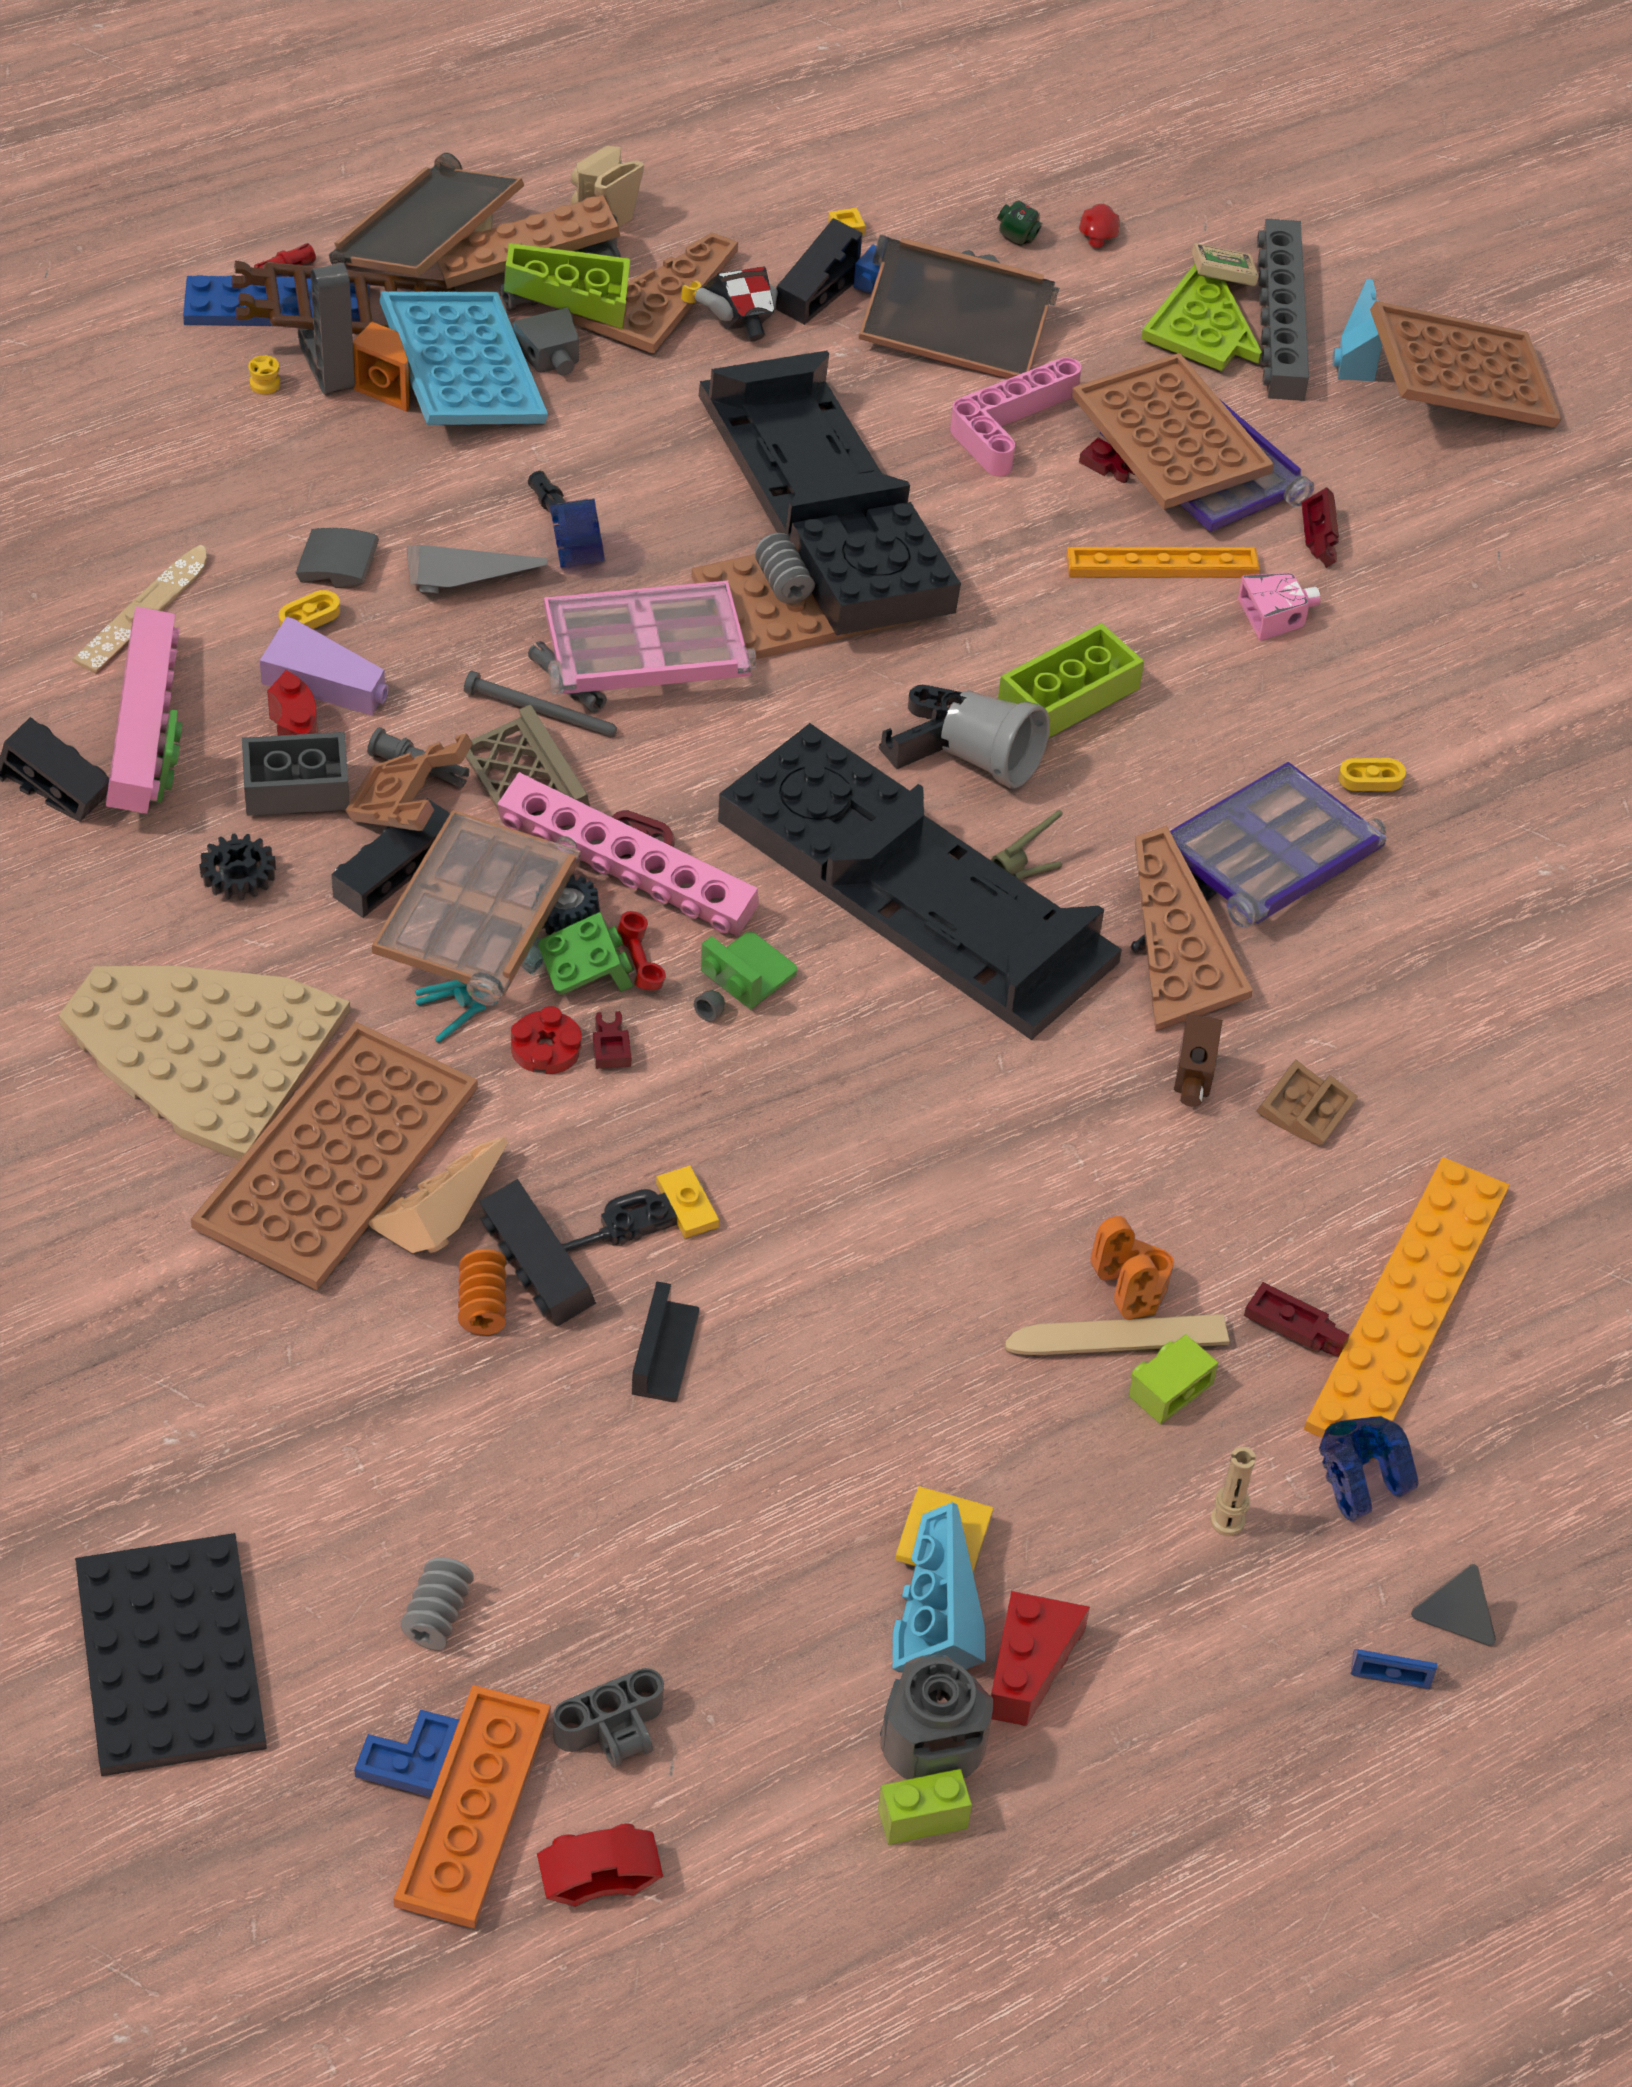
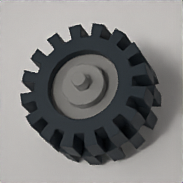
[535,875,600,935]

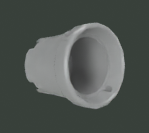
[941,690,1050,789]

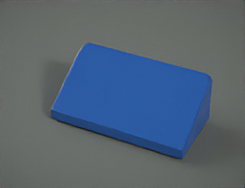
[1351,1649,1437,1689]

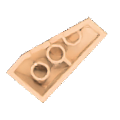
[368,1136,508,1253]

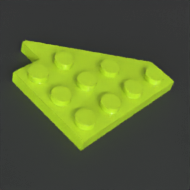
[1141,264,1262,371]

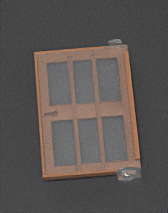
[372,810,581,1006]

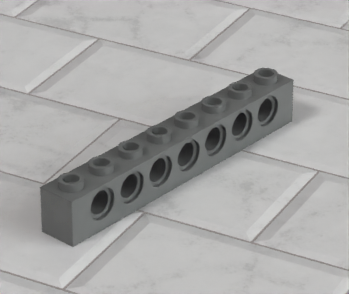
[1257,219,1309,401]

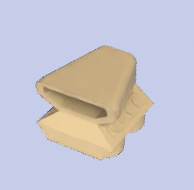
[571,146,644,227]

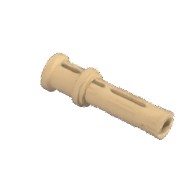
[1210,1447,1256,1536]

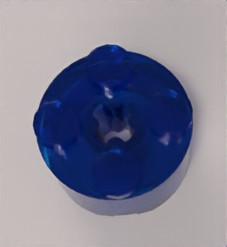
[550,498,605,569]

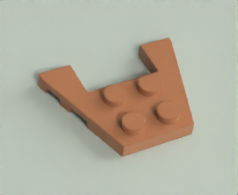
[345,733,473,831]

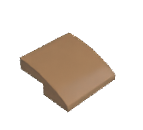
[1256,1059,1358,1145]

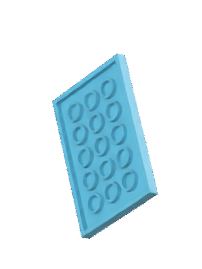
[379,291,548,425]

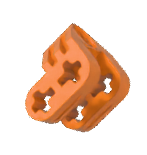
[1090,1216,1174,1319]

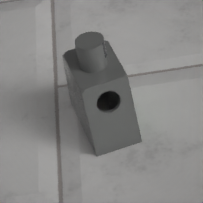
[513,307,579,375]

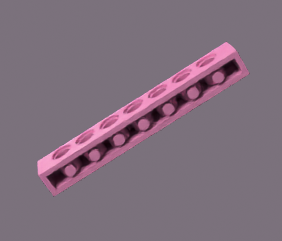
[498,772,759,936]

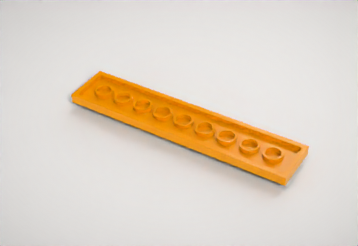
[1304,1157,1510,1461]

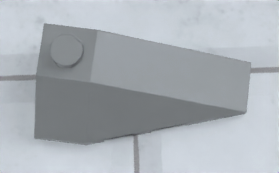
[407,545,547,593]

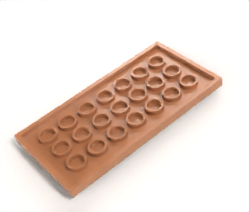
[191,1021,478,1290]

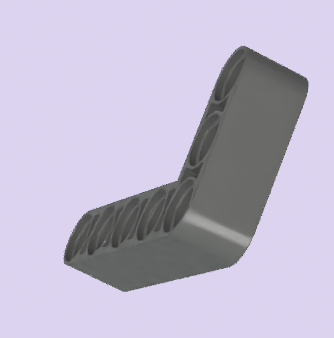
[298,262,355,394]

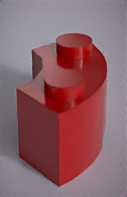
[267,670,318,736]
[537,1823,664,1907]

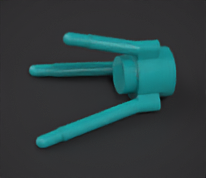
[415,980,491,1043]

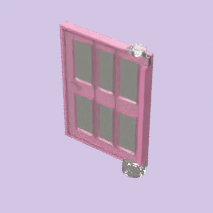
[544,581,756,694]

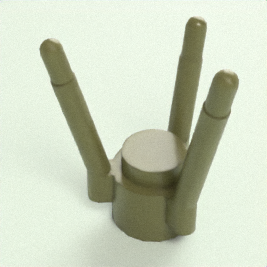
[991,810,1063,880]

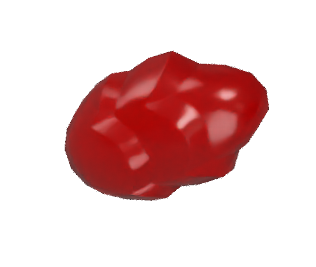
[1079,203,1120,248]

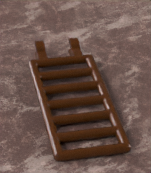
[231,261,456,335]

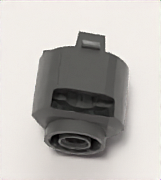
[880,1654,993,1780]

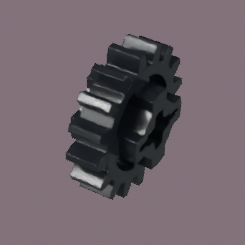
[199,833,276,900]

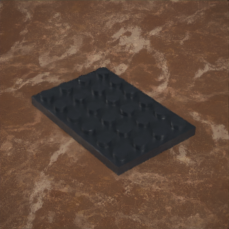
[75,1533,267,1776]

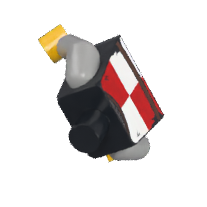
[681,266,778,342]

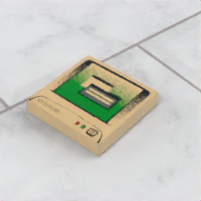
[1191,243,1259,286]

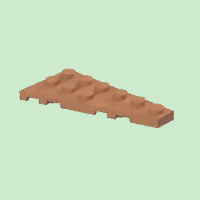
[573,232,738,354]
[1135,825,1253,1031]

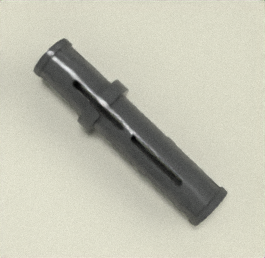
[528,641,607,712]

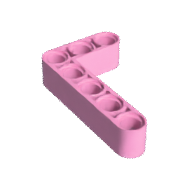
[950,357,1081,476]

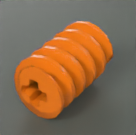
[458,1249,507,1335]

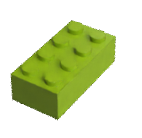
[998,623,1144,738]

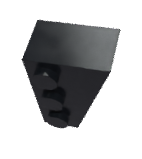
[776,218,862,325]
[0,717,109,822]

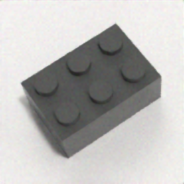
[242,732,350,816]

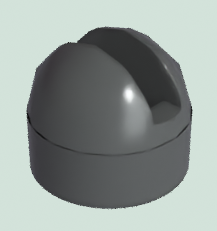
[694,990,725,1021]

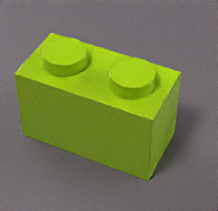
[1128,1334,1219,1425]
[878,1769,972,1845]

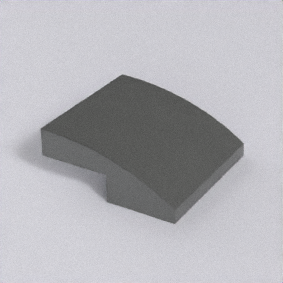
[296,528,379,588]

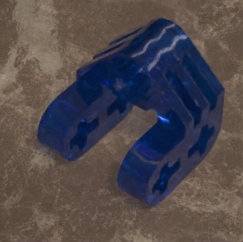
[1319,1416,1419,1522]

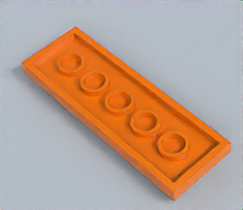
[393,1685,551,1929]

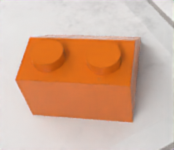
[353,322,410,412]

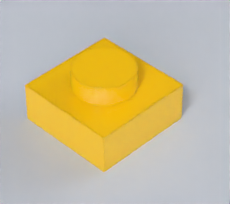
[828,207,866,236]

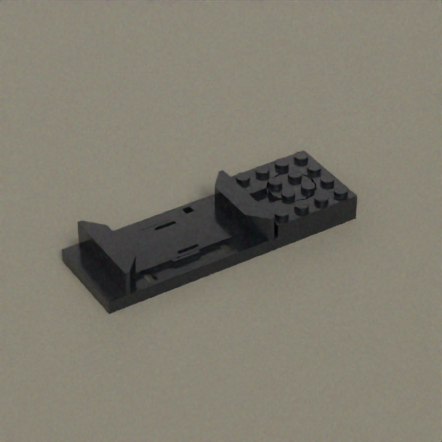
[698,350,961,635]
[718,723,1122,1040]

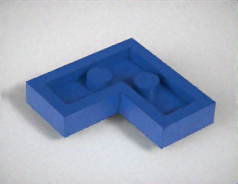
[354,1709,459,1797]

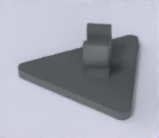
[1411,1564,1496,1646]

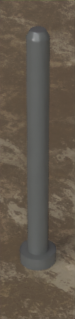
[464,670,617,736]

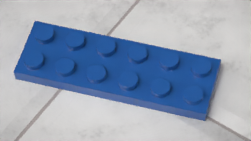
[183,275,370,326]

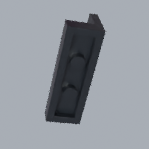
[632,1281,699,1402]

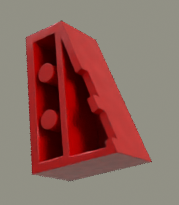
[991,1591,1090,1726]

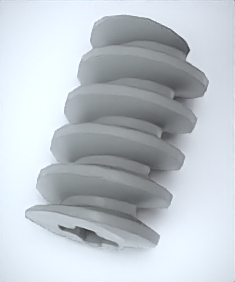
[755,533,815,604]
[401,1557,474,1650]

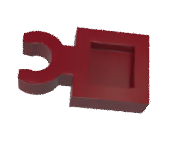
[1079,437,1135,483]
[593,1011,632,1069]

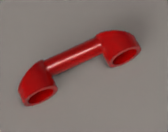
[617,911,666,991]

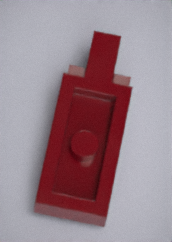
[1301,487,1339,568]
[1244,1282,1349,1357]

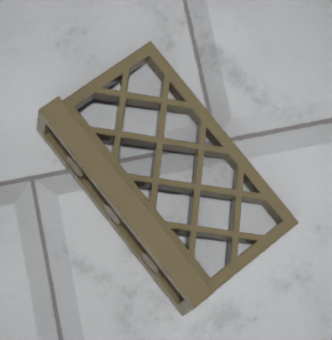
[465,704,590,833]

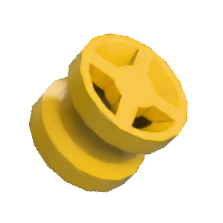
[248,355,281,395]

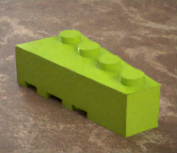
[504,243,630,329]

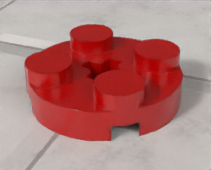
[511,1006,582,1074]

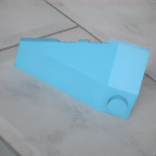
[1332,279,1382,381]
[893,1502,985,1672]

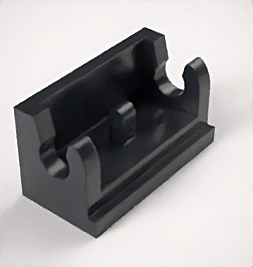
[879,707,949,769]

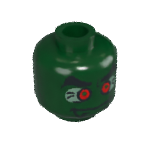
[997,200,1043,245]

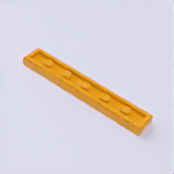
[1066,547,1260,577]

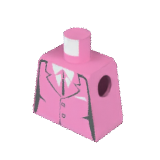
[1238,573,1320,641]

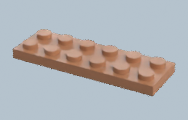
[432,195,620,289]

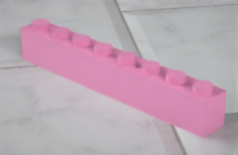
[106,606,180,814]

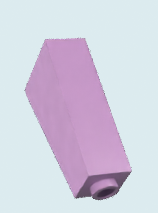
[260,617,388,716]

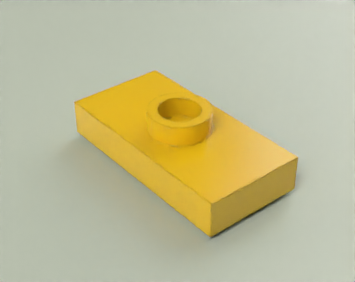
[656,1165,719,1239]

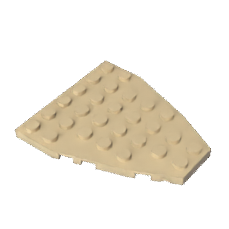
[58,966,350,1160]

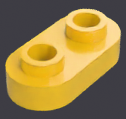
[278,590,340,629]
[1338,758,1406,791]

